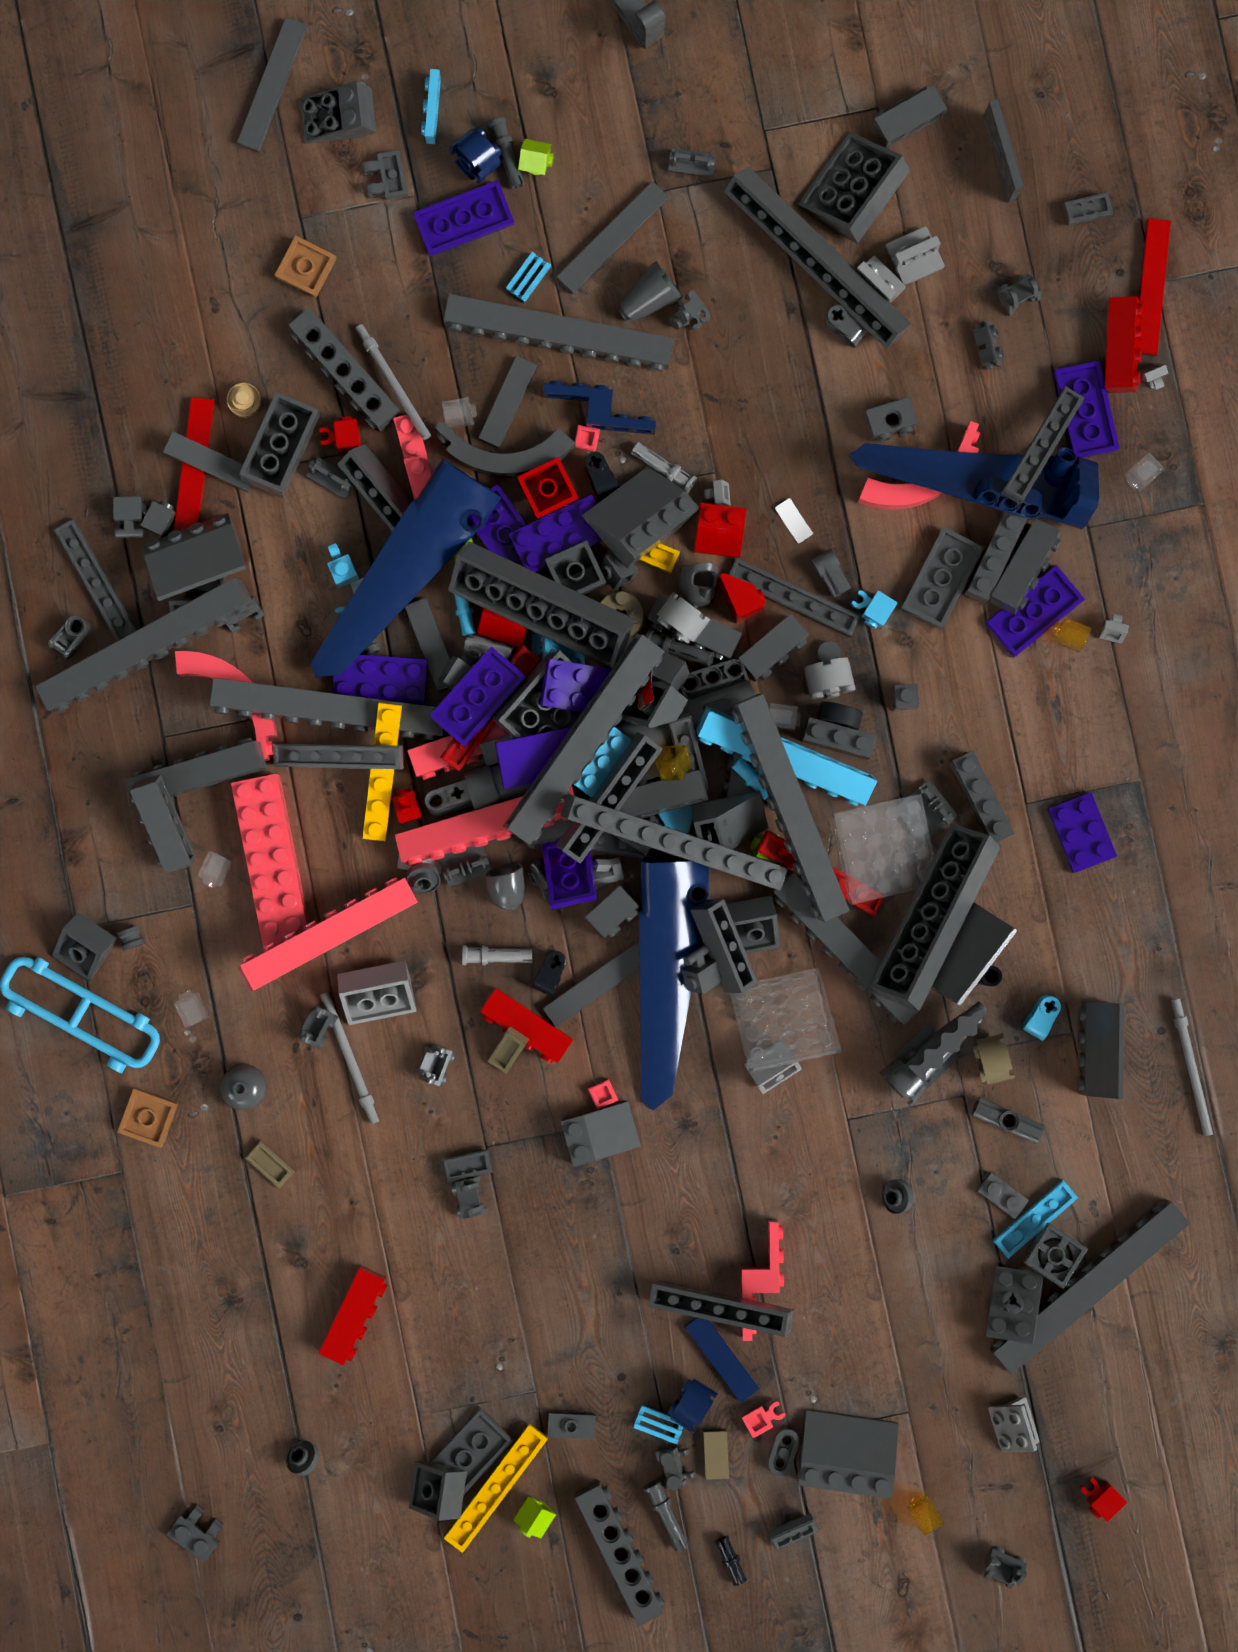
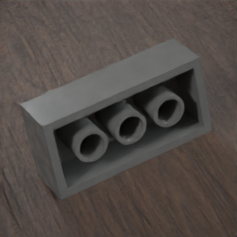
[239,392,320,499]

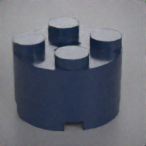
[449,126,502,183]
[668,1378,718,1434]

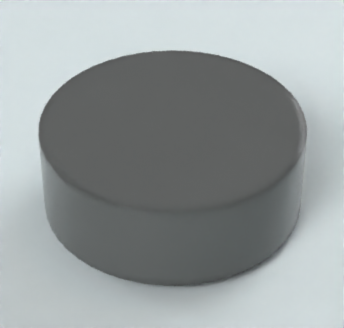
[817,641,841,663]

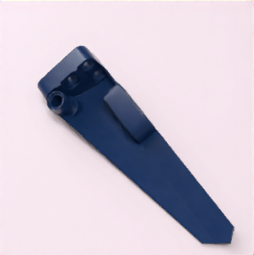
[849,443,1099,530]
[311,459,501,677]
[639,856,709,1110]

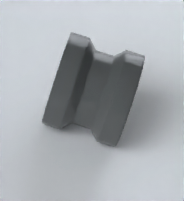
[117,926,145,951]

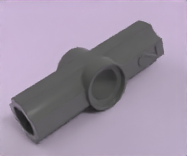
[972,1097,1044,1144]

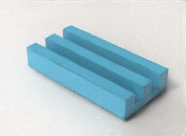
[506,252,551,303]
[633,1404,683,1444]

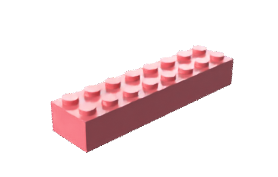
[231,774,309,948]

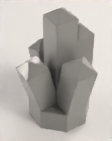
[592,858,624,889]

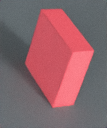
[574,425,600,452]
[588,1079,618,1110]

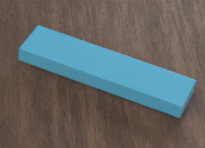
[992,1180,1078,1259]

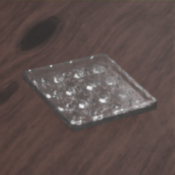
[831,794,934,905]
[730,968,841,1073]

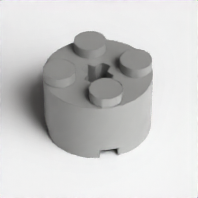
[657,592,710,643]
[804,658,856,700]

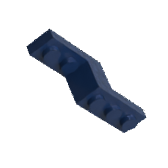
[543,381,656,435]

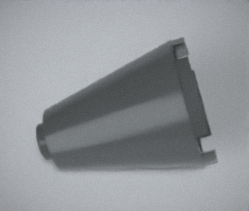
[619,261,683,322]

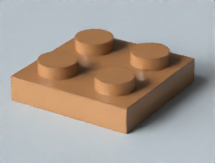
[274,235,337,298]
[117,1088,178,1148]

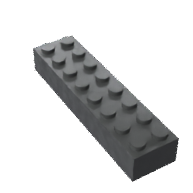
[448,542,635,668]
[870,824,1001,1011]

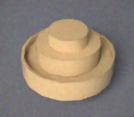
[227,383,261,418]

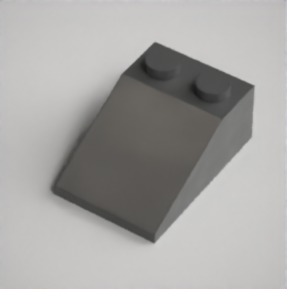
[561,1101,641,1167]

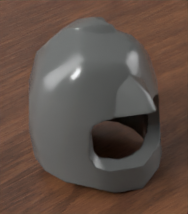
[680,562,719,608]
[486,861,526,910]

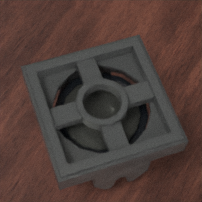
[1023,1223,1088,1289]

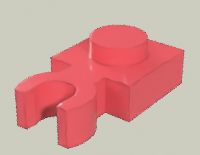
[741,1400,786,1438]

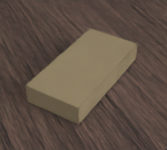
[487,1027,529,1074]
[245,1140,295,1189]
[703,1430,729,1480]

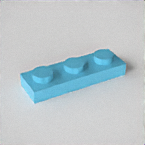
[421,69,441,144]
[573,726,632,797]

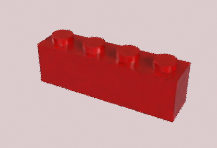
[1105,296,1144,393]
[480,988,574,1064]
[318,1266,388,1366]

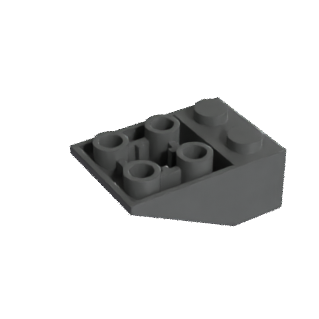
[300,81,376,144]
[691,791,769,849]

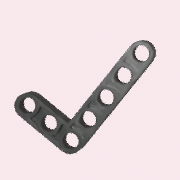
[609,0,665,49]

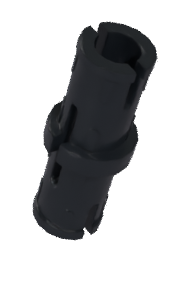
[715,1535,747,1586]

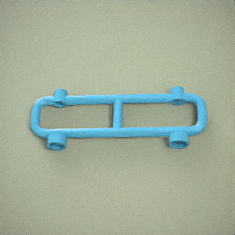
[0,956,160,1073]

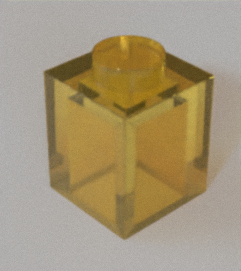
[1053,618,1092,652]
[655,745,692,781]
[907,1494,944,1536]

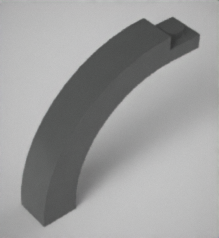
[435,421,576,478]

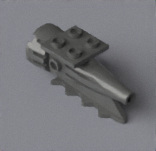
[879,1001,988,1107]

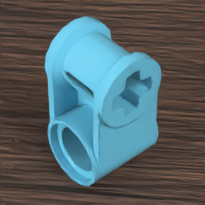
[1022,995,1061,1041]

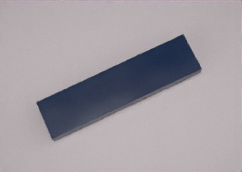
[685,1318,760,1403]

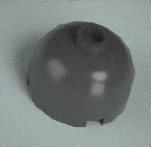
[220,1064,267,1111]

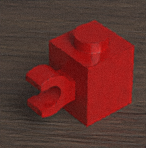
[319,416,361,454]
[391,788,423,825]
[1079,1476,1127,1522]

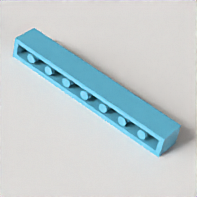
[695,706,877,806]

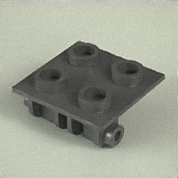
[893,780,958,844]
[439,845,492,887]

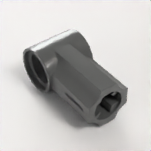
[810,549,851,598]

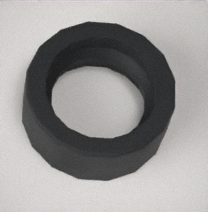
[817,701,863,730]

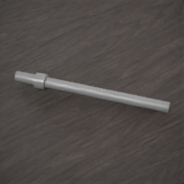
[355,324,431,440]
[320,992,379,1124]
[1171,998,1213,1136]

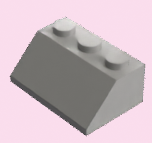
[337,960,417,1025]

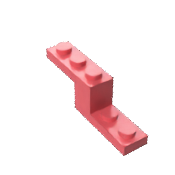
[393,414,432,500]
[741,1220,784,1341]

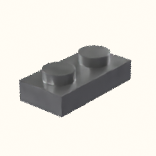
[977,1172,1029,1219]

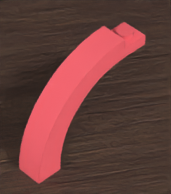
[857,421,980,510]
[175,651,278,761]

